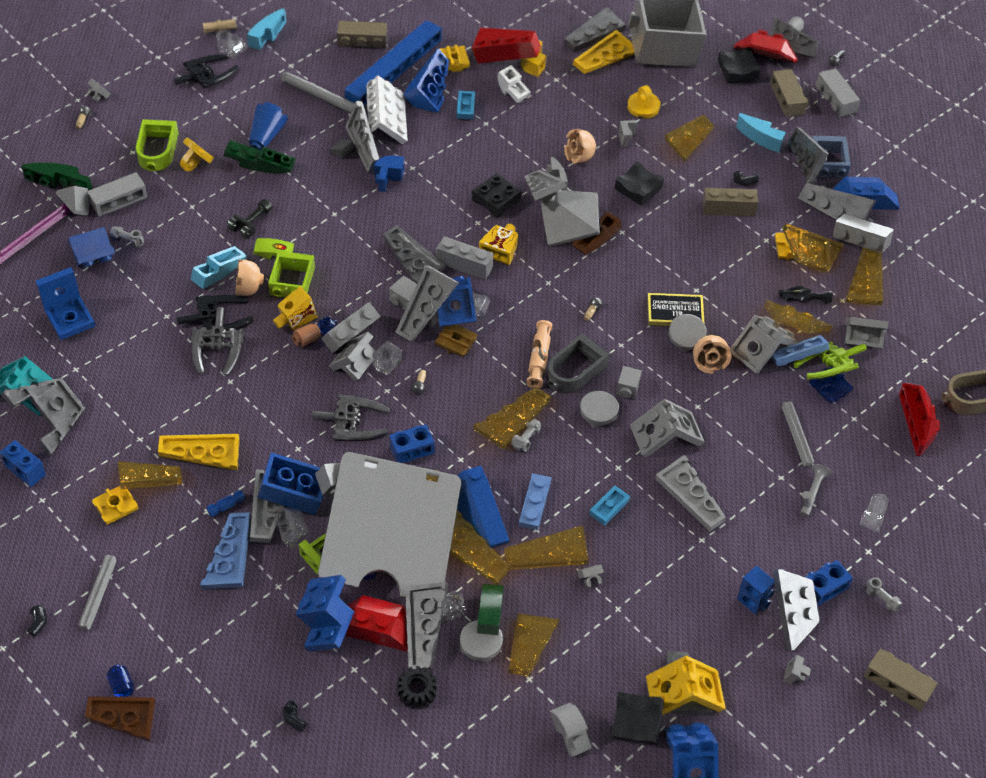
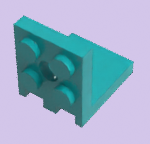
[0,356,52,415]

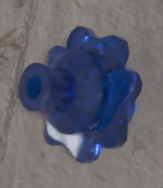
[316,316,338,334]

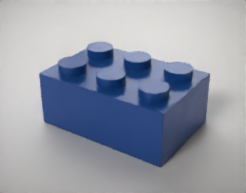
[257,452,323,515]

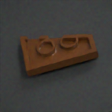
[85,696,156,742]

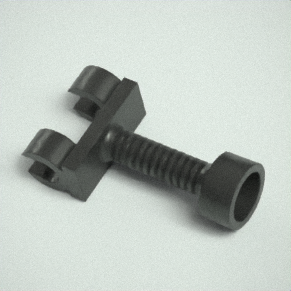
[227,199,273,239]

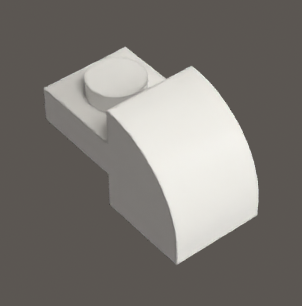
[498,65,531,103]

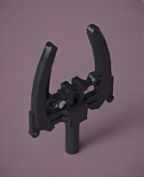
[173,54,239,89]
[177,295,253,331]

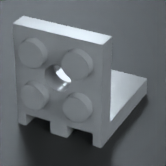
[730,315,798,374]
[630,399,704,458]

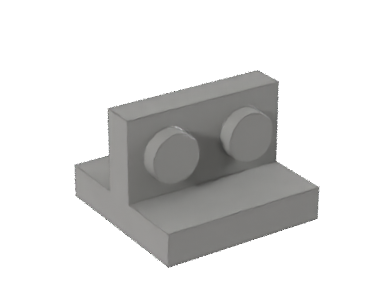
[845,317,888,348]
[329,332,378,381]

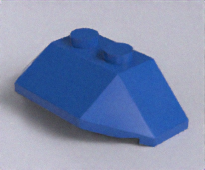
[833,177,900,210]

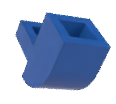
[374,156,405,192]

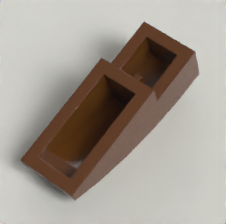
[571,211,622,255]

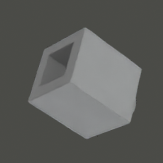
[616,366,642,399]

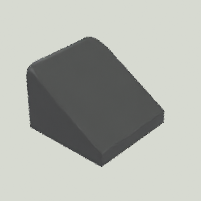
[329,140,354,158]

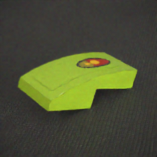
[253,238,294,260]

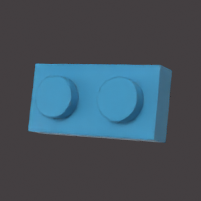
[457,91,475,119]
[589,485,630,526]

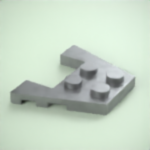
[1,377,85,456]

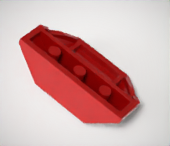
[733,29,798,63]
[898,383,940,456]
[345,595,408,652]

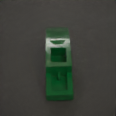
[224,140,296,173]
[21,162,92,191]

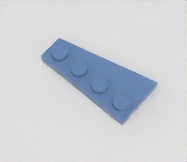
[200,512,251,590]

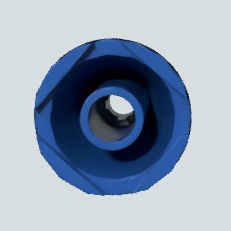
[249,102,288,150]

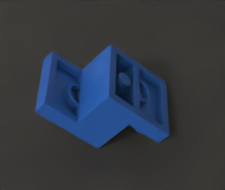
[67,227,115,268]
[295,575,354,652]

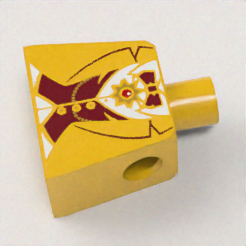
[479,224,518,265]
[273,286,318,330]

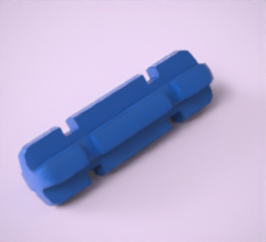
[206,490,245,517]

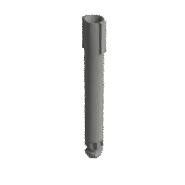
[281,72,355,113]

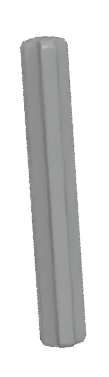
[782,401,814,467]
[79,555,116,630]

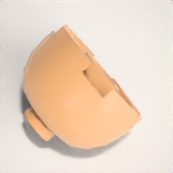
[564,129,596,164]
[236,259,264,296]
[693,335,732,374]

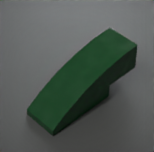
[477,584,504,635]

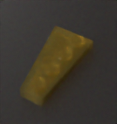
[845,247,883,306]
[473,387,551,449]
[450,510,510,585]
[504,525,588,570]

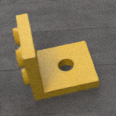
[646,656,726,715]

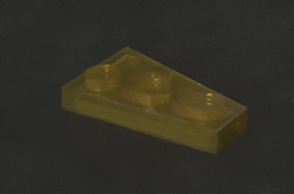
[664,114,714,161]
[118,461,182,489]
[509,613,559,676]

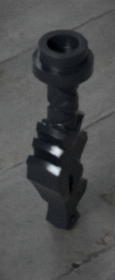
[779,285,833,304]

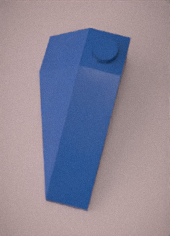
[457,466,509,548]

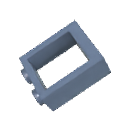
[812,136,851,178]

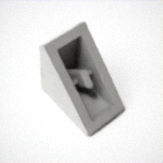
[56,186,89,216]

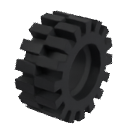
[397,666,437,709]

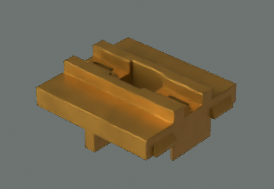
[435,325,477,357]

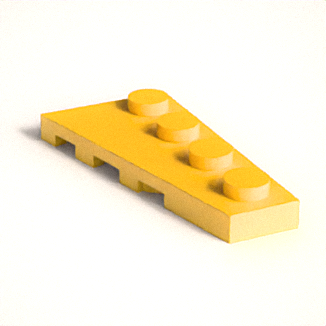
[573,30,635,74]
[158,434,240,471]

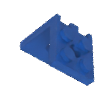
[35,267,96,340]
[437,276,477,327]
[664,723,719,778]

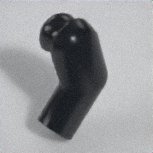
[733,171,759,186]
[27,605,48,637]
[283,700,307,732]

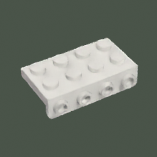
[366,76,407,144]

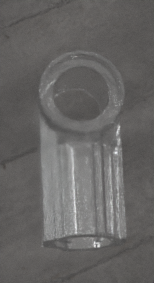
[859,493,889,533]

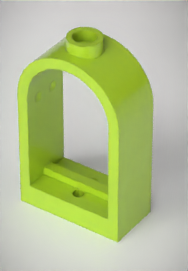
[136,119,179,171]

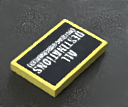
[647,293,704,326]

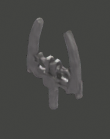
[191,307,244,376]
[312,394,390,441]

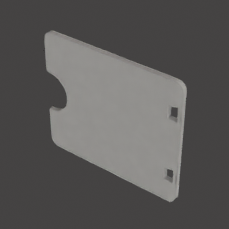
[318,452,461,599]

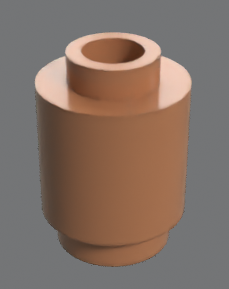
[292,324,321,348]

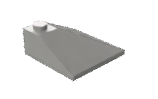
[541,190,600,247]

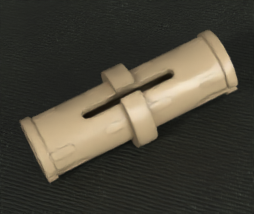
[203,19,237,34]

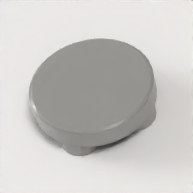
[668,314,707,352]
[580,391,619,428]
[460,620,503,663]

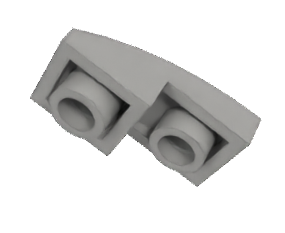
[547,157,568,191]

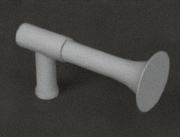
[800,464,831,517]

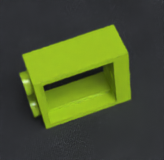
[268,251,315,297]

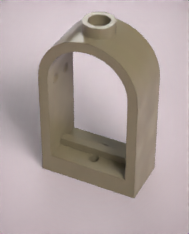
[942,370,986,415]

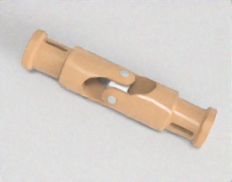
[527,320,552,389]

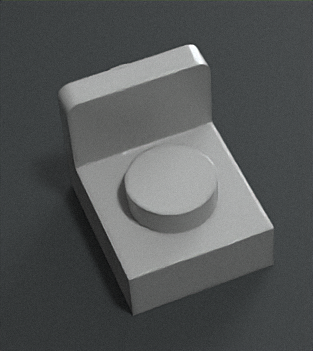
[618,120,637,147]

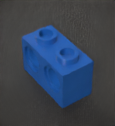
[389,424,435,463]
[0,440,46,488]
[805,560,853,607]
[737,565,775,615]

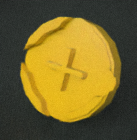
[627,85,660,119]
[180,137,213,172]

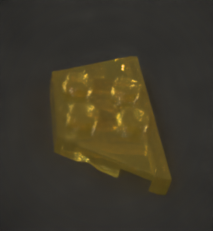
[782,223,844,273]
[764,300,833,333]

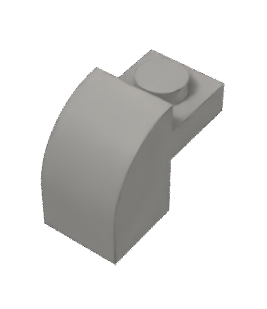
[550,703,592,757]

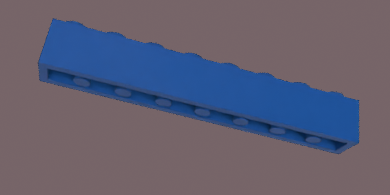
[344,20,442,107]

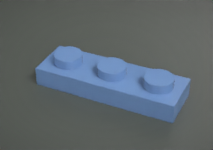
[770,335,829,366]
[519,473,552,530]

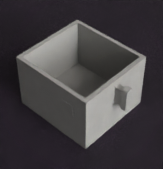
[628,0,706,67]

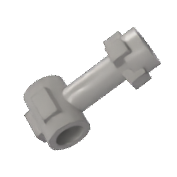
[110,226,144,247]
[511,419,541,452]
[866,577,902,612]

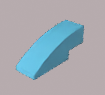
[247,9,286,50]
[736,113,786,153]
[191,246,247,289]

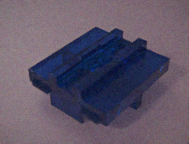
[809,367,854,404]

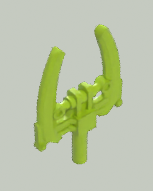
[793,342,867,379]

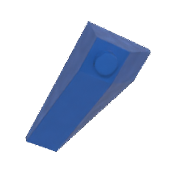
[403,48,449,112]

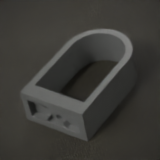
[547,334,610,393]

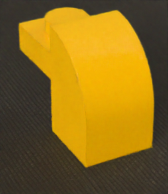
[521,40,546,77]

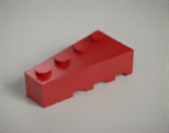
[471,28,541,63]

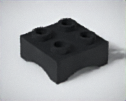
[718,48,760,83]
[614,161,664,206]
[472,173,521,218]
[611,692,664,745]

